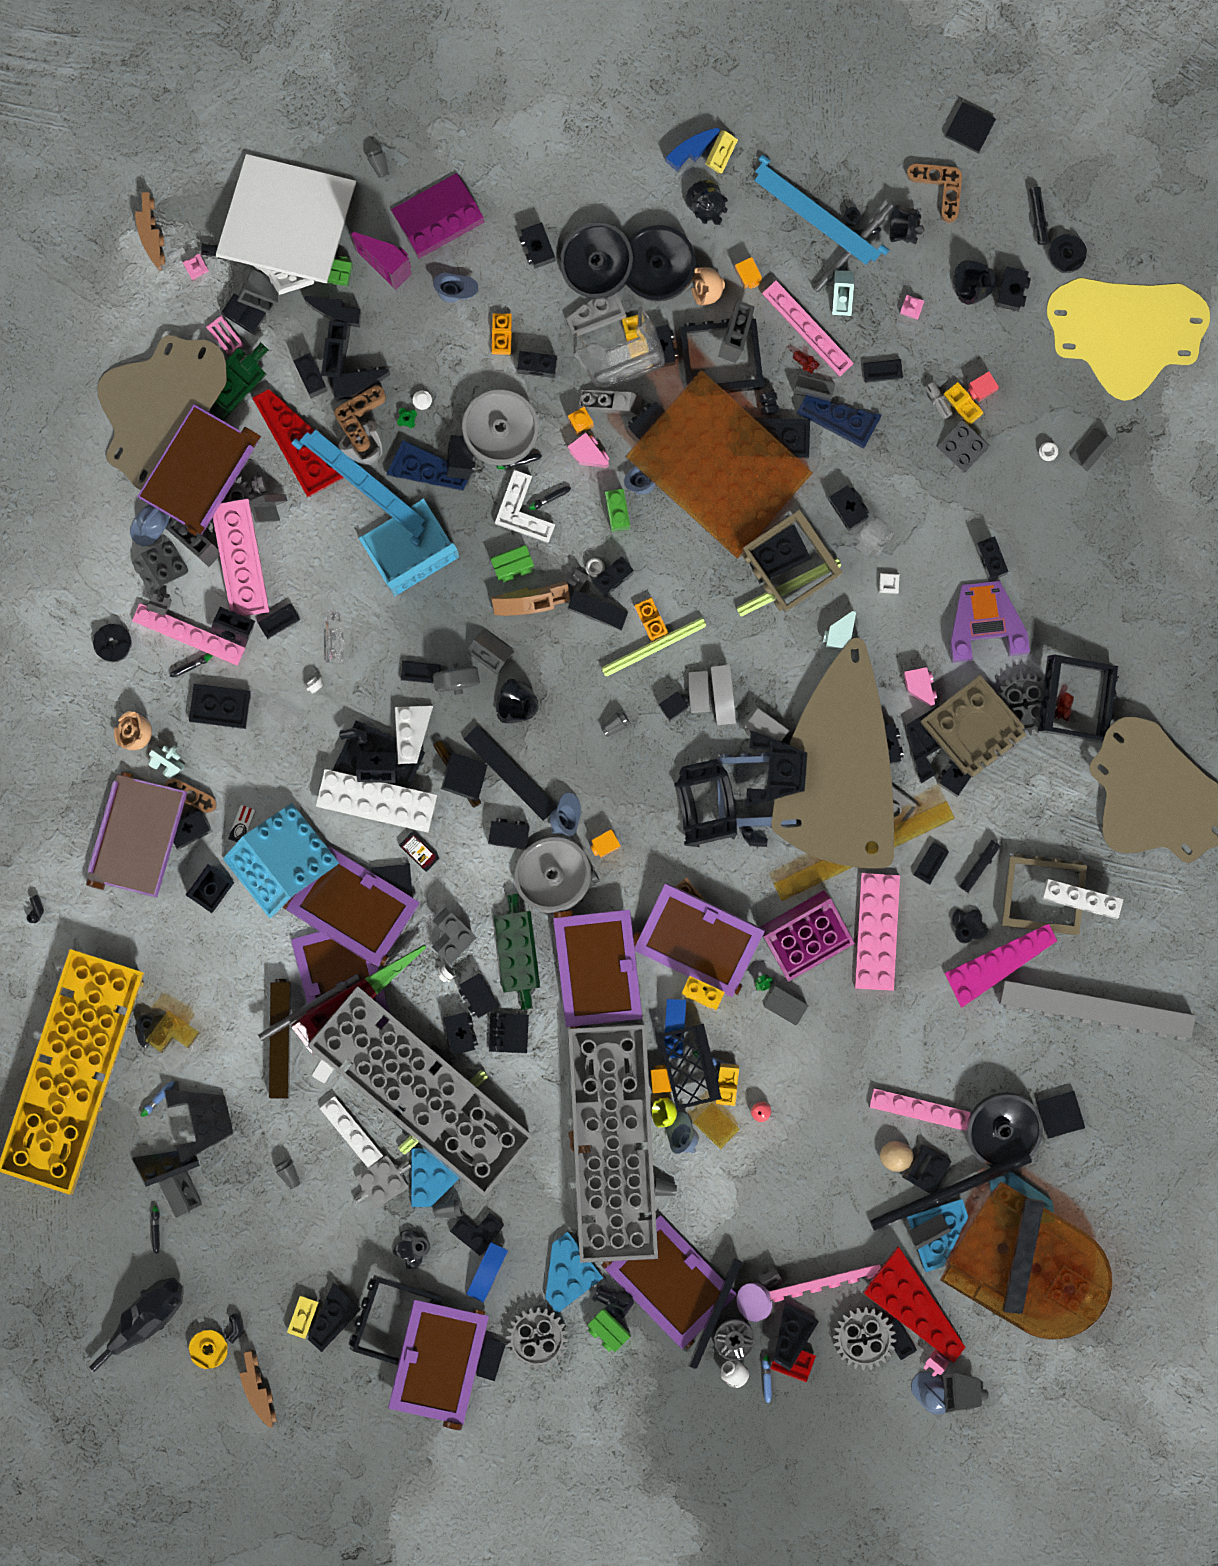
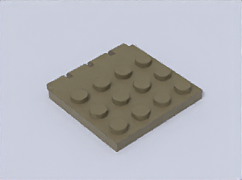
[921,675,1026,778]

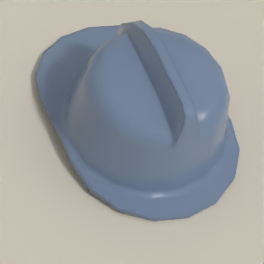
[433,273,478,303]
[624,456,665,495]
[130,505,169,546]
[550,793,581,836]
[666,1112,699,1154]
[911,1372,945,1415]

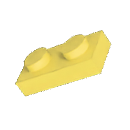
[705,130,738,173]
[287,1296,319,1339]

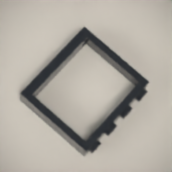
[680,319,764,398]
[1038,654,1119,743]
[348,1275,443,1365]

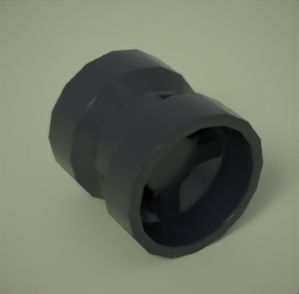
[758,392,780,415]

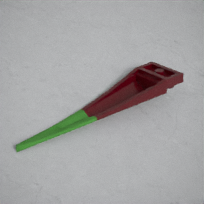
[291,945,426,1056]

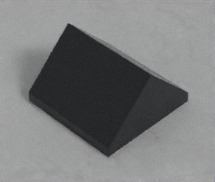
[186,864,235,913]

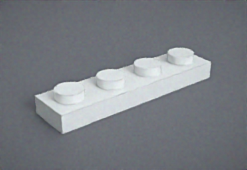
[320,1096,383,1168]

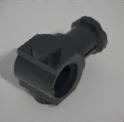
[592,1285,634,1321]

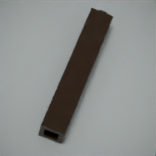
[269,979,291,1099]

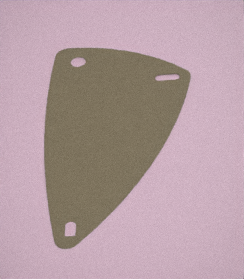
[771,638,894,868]

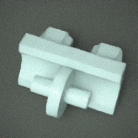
[148,745,186,779]

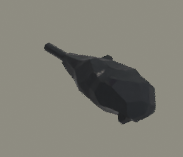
[89,1278,184,1372]

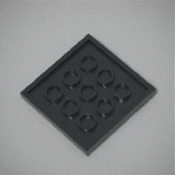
[332,720,426,788]

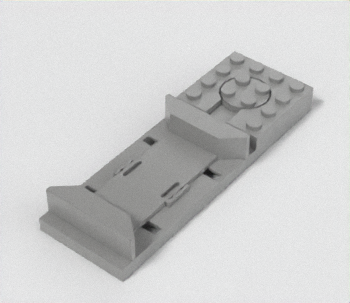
[307,987,534,1197]
[568,1025,658,1263]

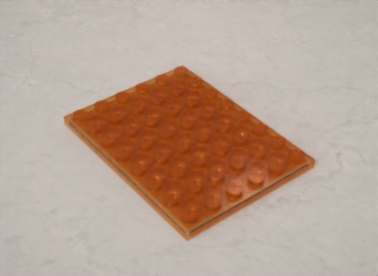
[625,370,813,559]

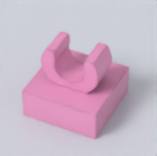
[183,254,209,280]
[900,295,924,320]
[924,1350,950,1377]

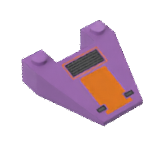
[950,581,1030,663]

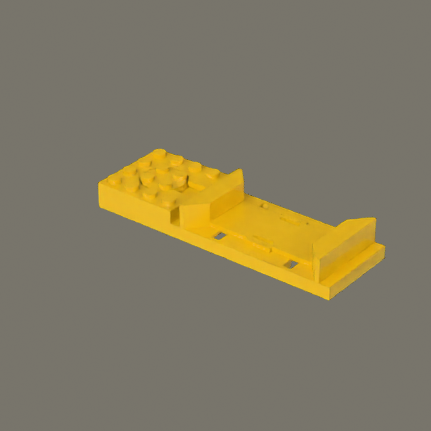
[0,949,144,1195]

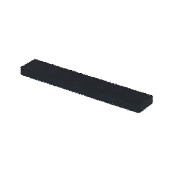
[463,726,557,821]
[1002,1198,1045,1314]
[688,1258,742,1369]

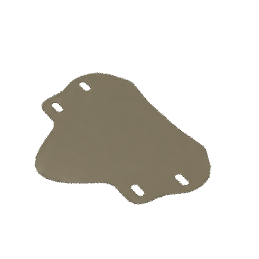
[97,335,226,490]
[1089,717,1218,863]

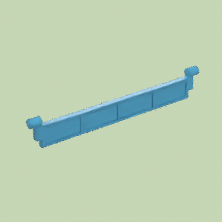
[754,155,890,265]
[292,430,426,547]

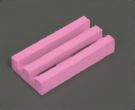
[206,316,245,357]

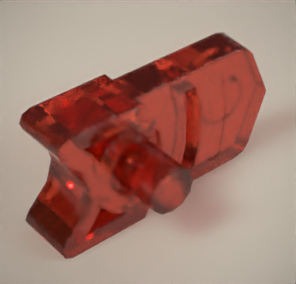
[792,351,820,374]
[1054,692,1074,721]

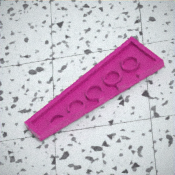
[945,924,1058,1008]

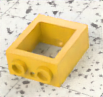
[681,976,725,1011]

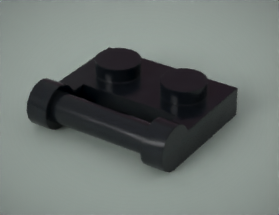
[902,1144,951,1194]

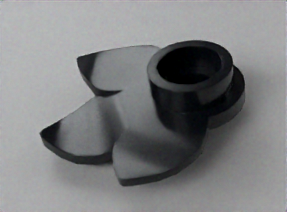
[952,909,988,943]
[137,1014,173,1048]
[393,1230,430,1269]

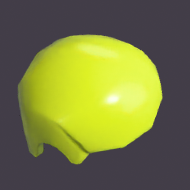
[652,1098,677,1127]

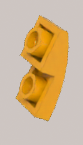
[492,313,512,355]
[634,597,668,641]

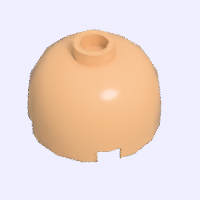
[691,267,725,306]
[114,711,152,751]

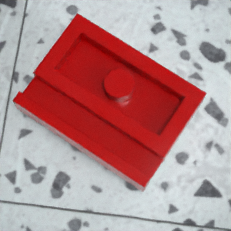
[770,1350,816,1383]

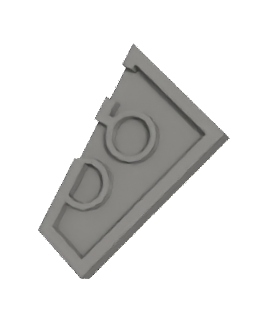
[566,293,626,338]

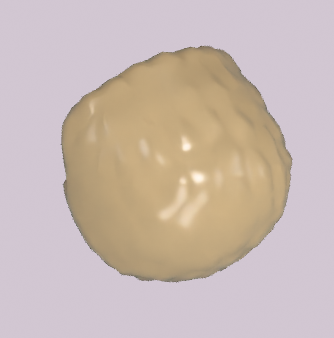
[879,1141,913,1172]

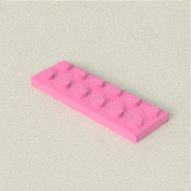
[213,499,270,616]
[855,873,900,991]

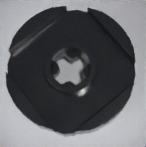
[1048,234,1087,273]
[93,624,132,663]

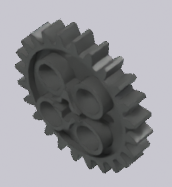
[997,673,1057,736]

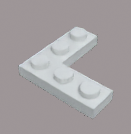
[495,470,555,543]

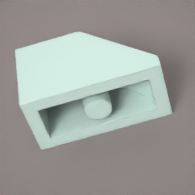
[832,270,854,316]
[823,611,856,650]

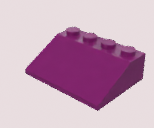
[391,173,484,259]
[351,232,412,290]
[760,890,855,982]

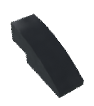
[304,296,362,328]
[321,321,351,378]
[568,590,628,631]

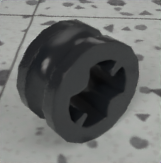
[843,207,861,226]

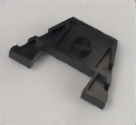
[906,705,941,784]
[746,731,808,806]
[164,1089,233,1164]

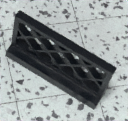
[659,1023,722,1110]

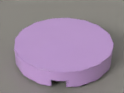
[737,1283,772,1322]

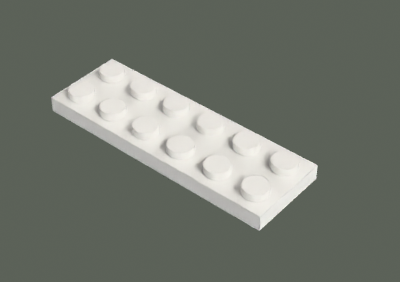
[316,769,437,833]

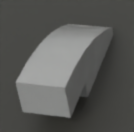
[710,665,736,726]

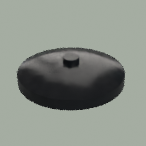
[560,222,635,299]
[627,225,696,302]
[966,1092,1043,1167]

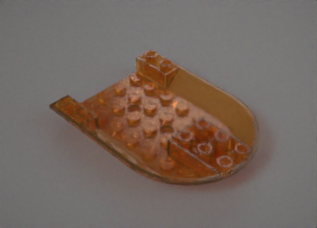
[940,1181,1112,1339]

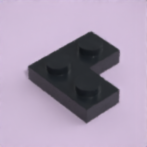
[450,1213,504,1256]

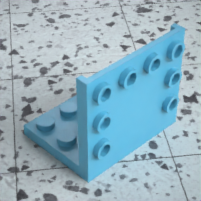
[359,498,459,597]
[223,803,339,919]

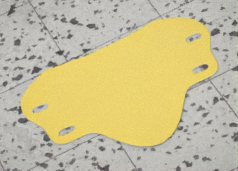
[1047,278,1210,401]

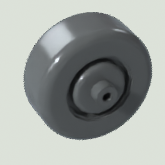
[433,663,480,695]

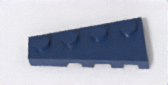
[797,395,882,449]
[386,441,472,491]

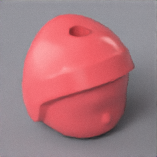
[751,1101,771,1122]

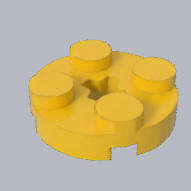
[189,1330,228,1369]

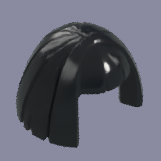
[953,260,997,305]
[496,679,539,724]

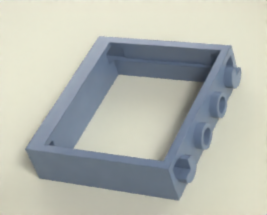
[717,753,796,827]

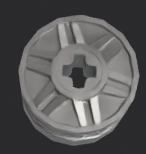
[714,1318,755,1361]

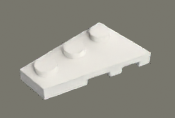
[395,706,433,764]

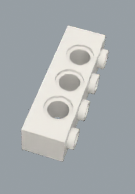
[1041,879,1123,919]

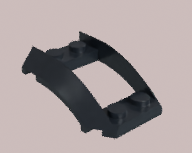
[674,759,737,847]

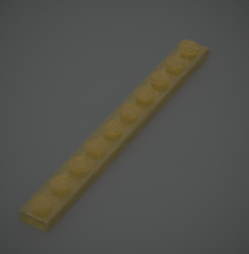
[773,801,955,901]

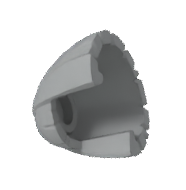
[339,421,383,465]

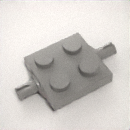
[353,1155,412,1209]

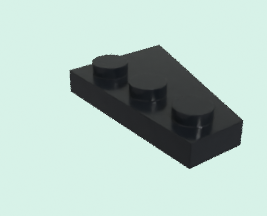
[132,1151,200,1187]
[308,1283,361,1352]
[773,1302,819,1371]

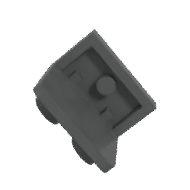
[132,541,188,595]

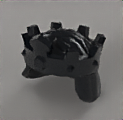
[686,180,728,225]
[889,205,925,245]

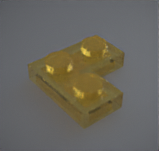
[146,1010,200,1053]

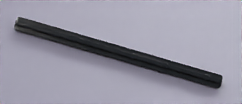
[870,1152,1032,1230]

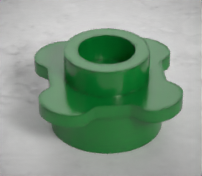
[397,408,417,428]
[754,974,774,991]

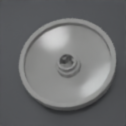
[462,390,539,465]
[514,837,591,913]

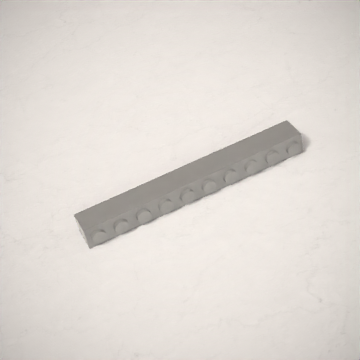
[999,981,1195,1042]

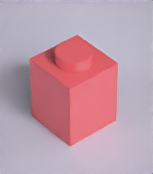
[968,372,999,402]

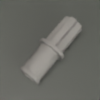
[925,382,952,419]

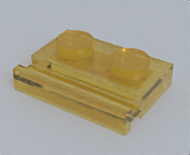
[693,1103,740,1149]

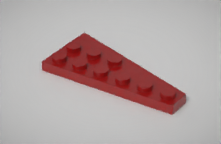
[252,389,344,498]
[862,1246,966,1363]

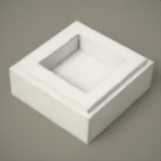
[879,573,900,594]

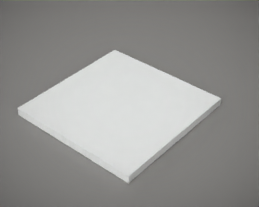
[216,154,356,283]

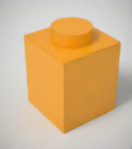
[734,257,762,289]
[568,407,594,436]
[590,829,621,858]
[651,1065,672,1093]

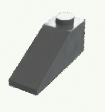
[718,300,755,363]
[165,519,220,567]

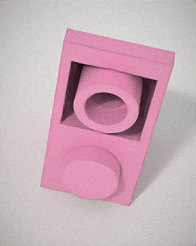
[568,433,610,468]
[903,667,937,707]

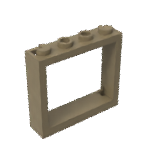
[741,510,843,613]
[1001,854,1087,935]

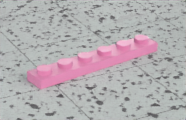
[762,281,854,377]
[132,603,245,666]
[869,1089,971,1131]
[769,1264,881,1302]

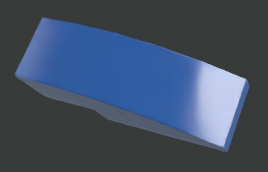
[665,128,720,171]
[663,999,686,1058]
[467,1242,508,1303]

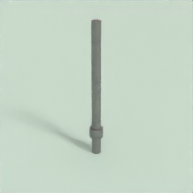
[813,202,894,292]
[258,974,360,1041]

